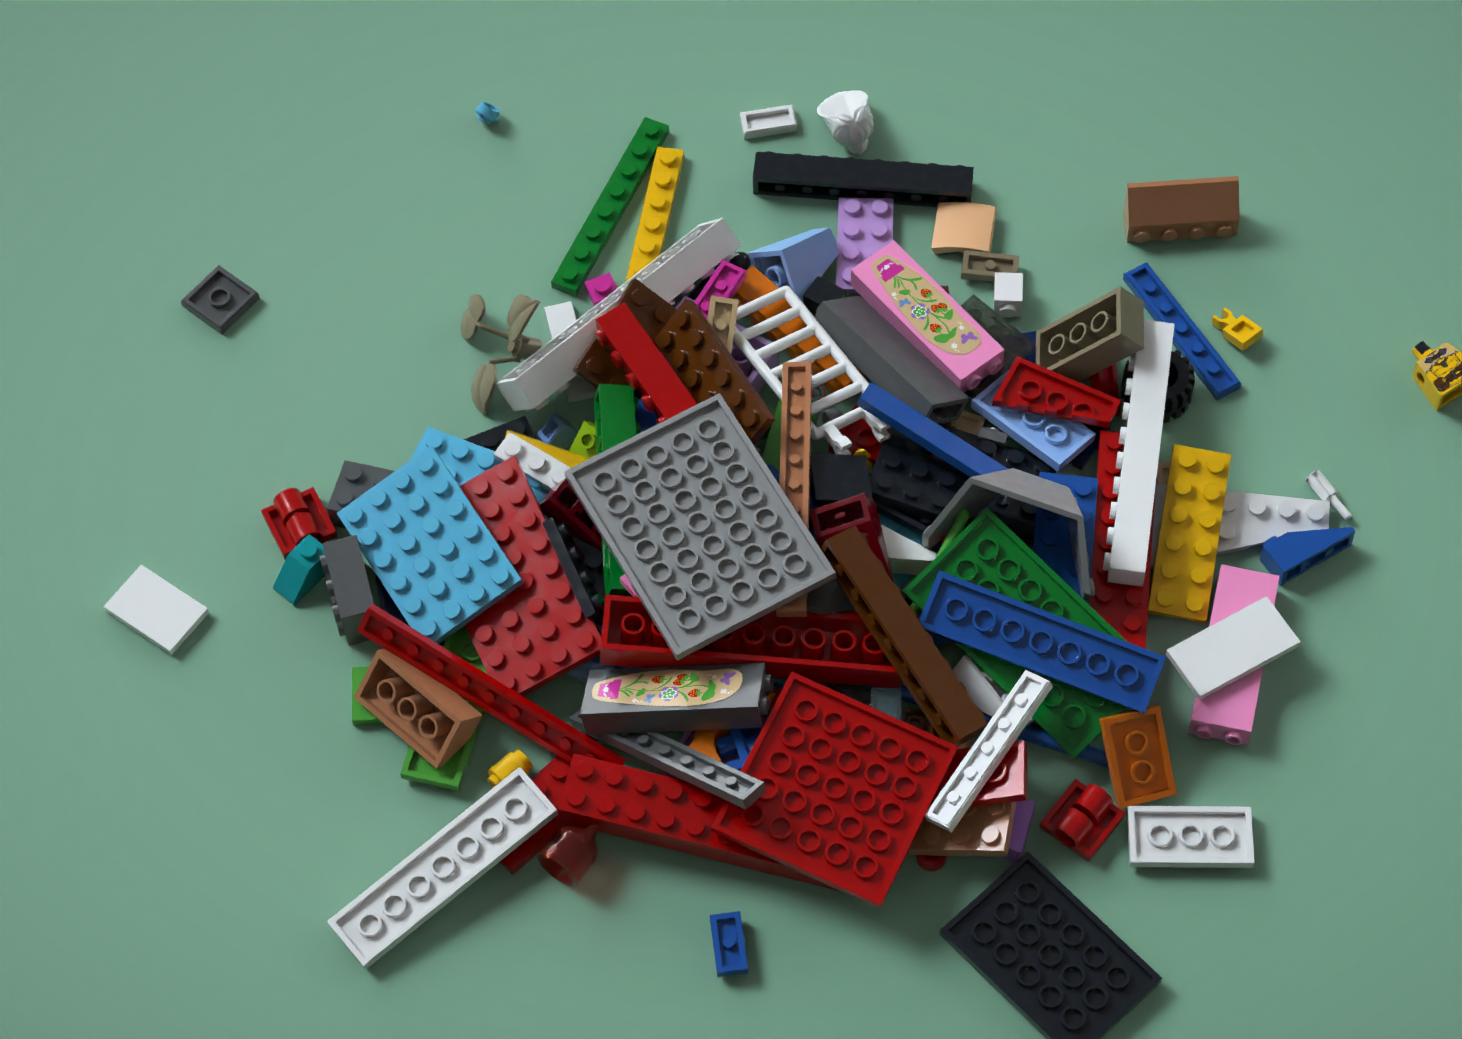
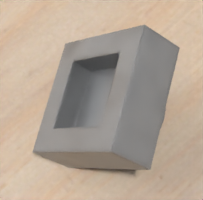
[977,427,1008,448]

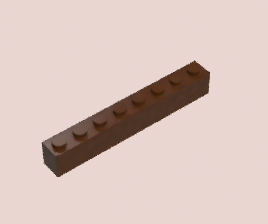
[820,526,987,746]

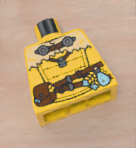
[1411,341,1462,411]

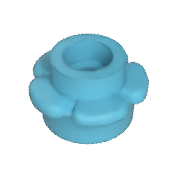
[475,101,501,125]

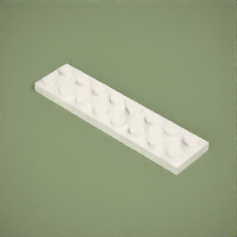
[327,767,558,970]

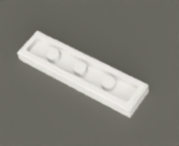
[544,301,595,403]

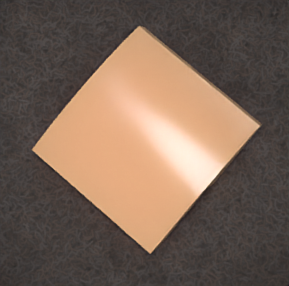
[931,202,997,256]

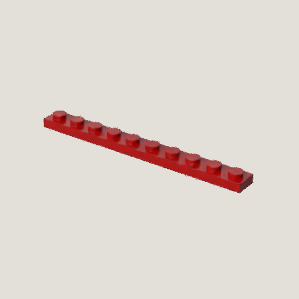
[357,604,626,765]

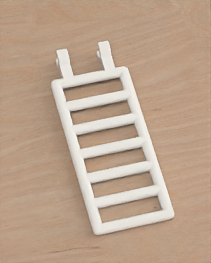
[733,286,891,455]

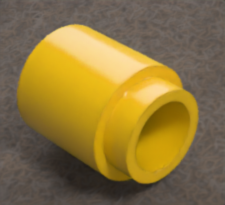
[487,749,533,788]

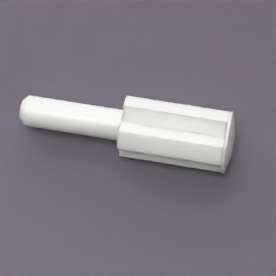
[1306,470,1352,520]

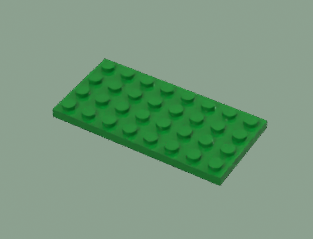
[902,507,1127,760]

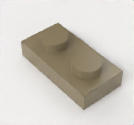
[961,250,1019,283]

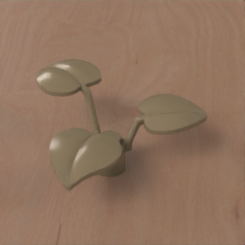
[461,294,541,415]

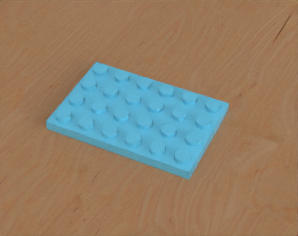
[337,446,524,644]

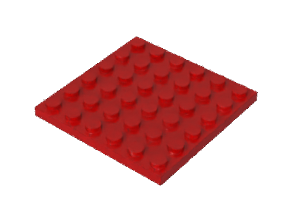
[711,671,958,909]

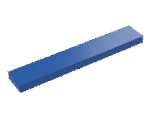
[1123,262,1241,401]
[856,382,1008,498]

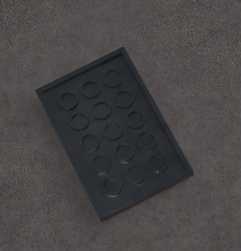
[870,424,1056,550]
[939,852,1162,1039]

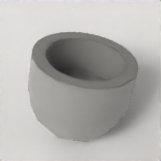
[821,408,843,425]

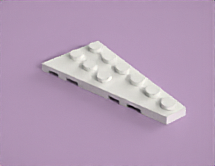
[1150,484,1330,569]

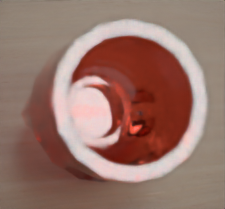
[537,824,598,887]

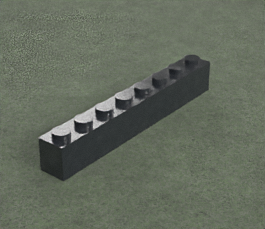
[753,151,974,207]

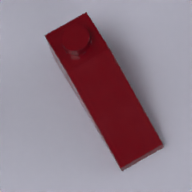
[539,478,603,552]

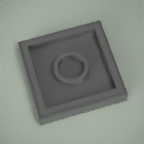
[181,265,260,335]

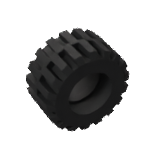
[1121,349,1195,423]

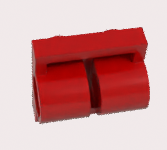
[261,487,338,560]
[1039,779,1126,862]

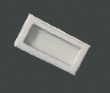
[740,104,797,140]

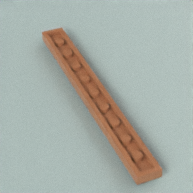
[776,361,812,617]

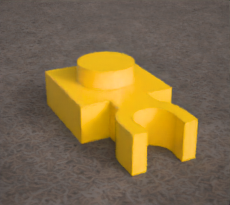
[1212,307,1263,351]

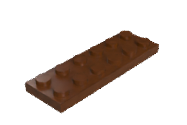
[654,299,776,446]

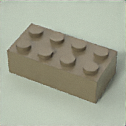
[1036,286,1144,382]

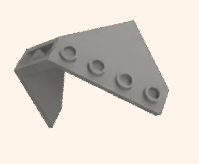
[922,468,1095,604]

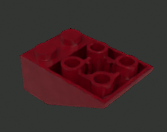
[810,493,895,583]

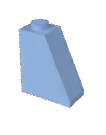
[748,227,839,301]

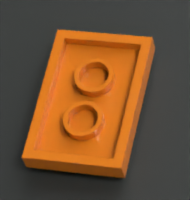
[1099,705,1177,809]

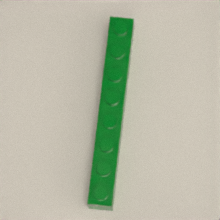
[594,384,640,597]

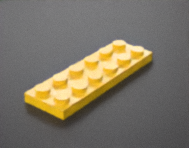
[1148,444,1231,624]

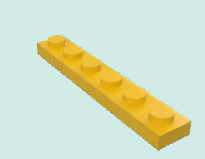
[626,147,684,281]

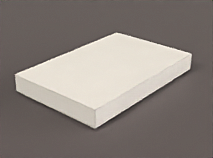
[103,564,209,655]

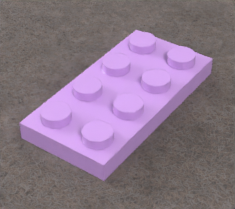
[836,198,893,295]

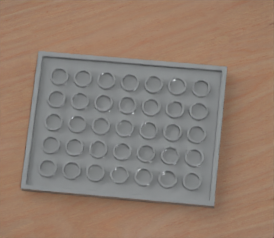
[564,393,836,660]

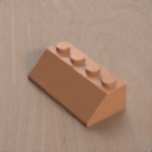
[1123,176,1240,243]
[354,648,483,769]

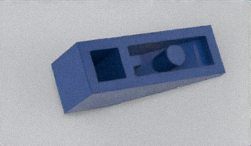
[1260,527,1356,586]

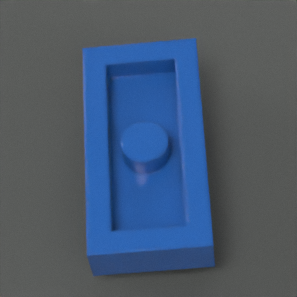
[710,911,748,977]

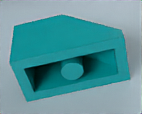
[273,534,325,606]

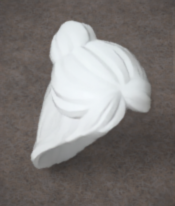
[817,90,874,155]

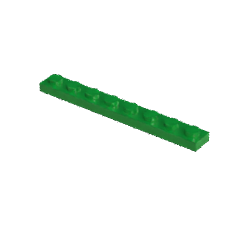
[551,117,669,297]

